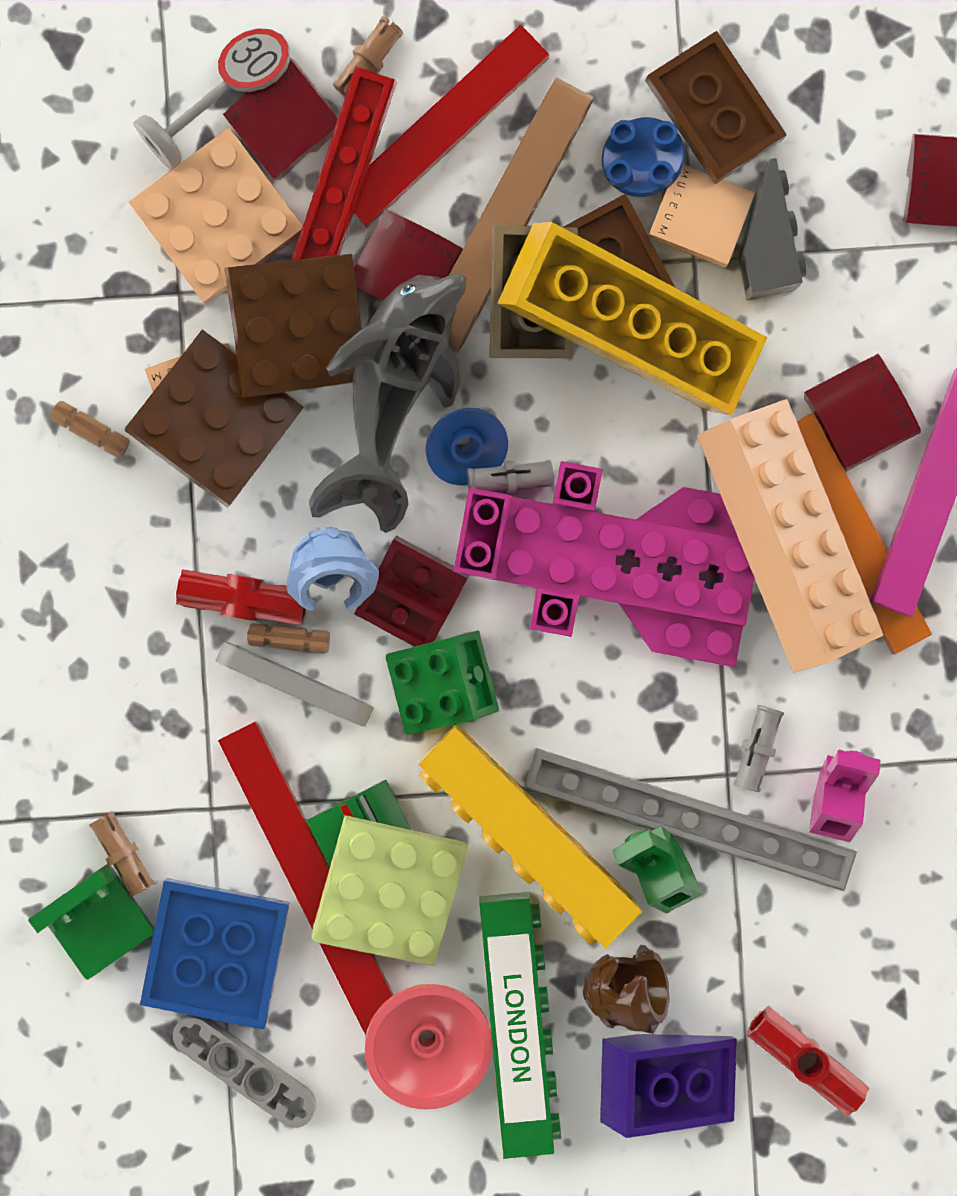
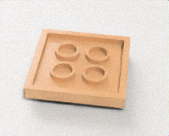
[129,128,303,305]

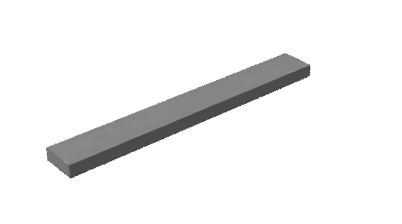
[524,748,857,891]

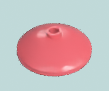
[365,984,493,1110]

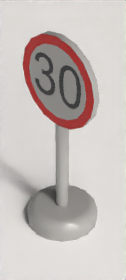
[133,28,291,170]

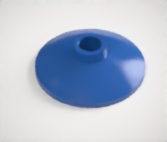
[425,408,508,486]

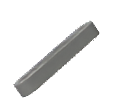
[216,641,374,727]
[173,1015,316,1128]

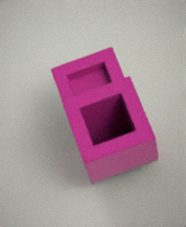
[809,749,881,842]

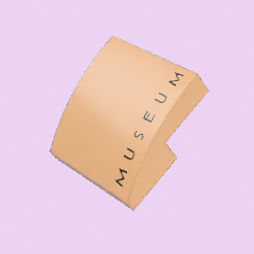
[648,165,755,268]

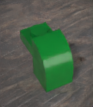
[612,826,702,914]

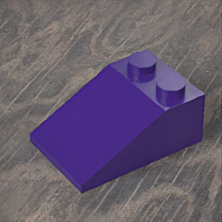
[600,1034,737,1138]

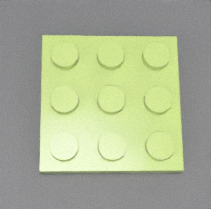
[311,816,468,966]

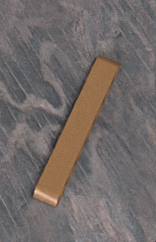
[448,77,594,353]

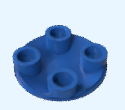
[601,117,685,197]

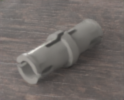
[467,460,554,495]
[733,704,784,793]

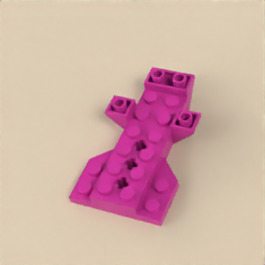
[453,461,754,667]

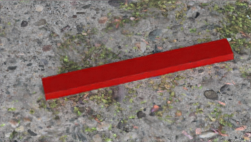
[218,721,394,1036]

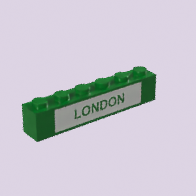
[479,892,561,1159]

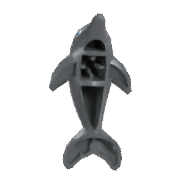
[309,274,466,533]

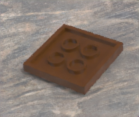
[224,254,362,397]
[124,329,304,508]

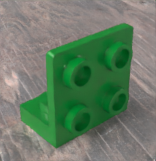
[385,630,500,735]
[28,864,154,980]

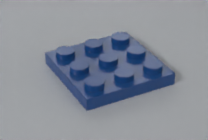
[140,878,290,1029]

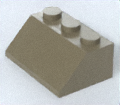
[489,225,578,358]

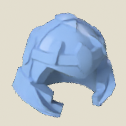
[287,526,379,611]

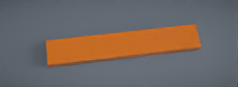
[796,413,933,654]

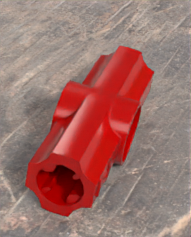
[176,569,306,626]
[746,1005,870,1117]

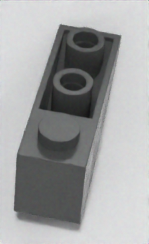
[738,158,806,300]

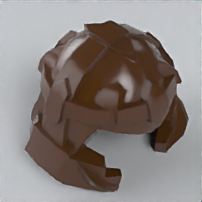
[582,945,670,1034]

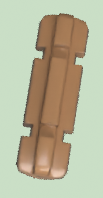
[50,401,130,458]
[247,623,330,653]

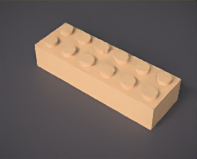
[697,399,884,673]

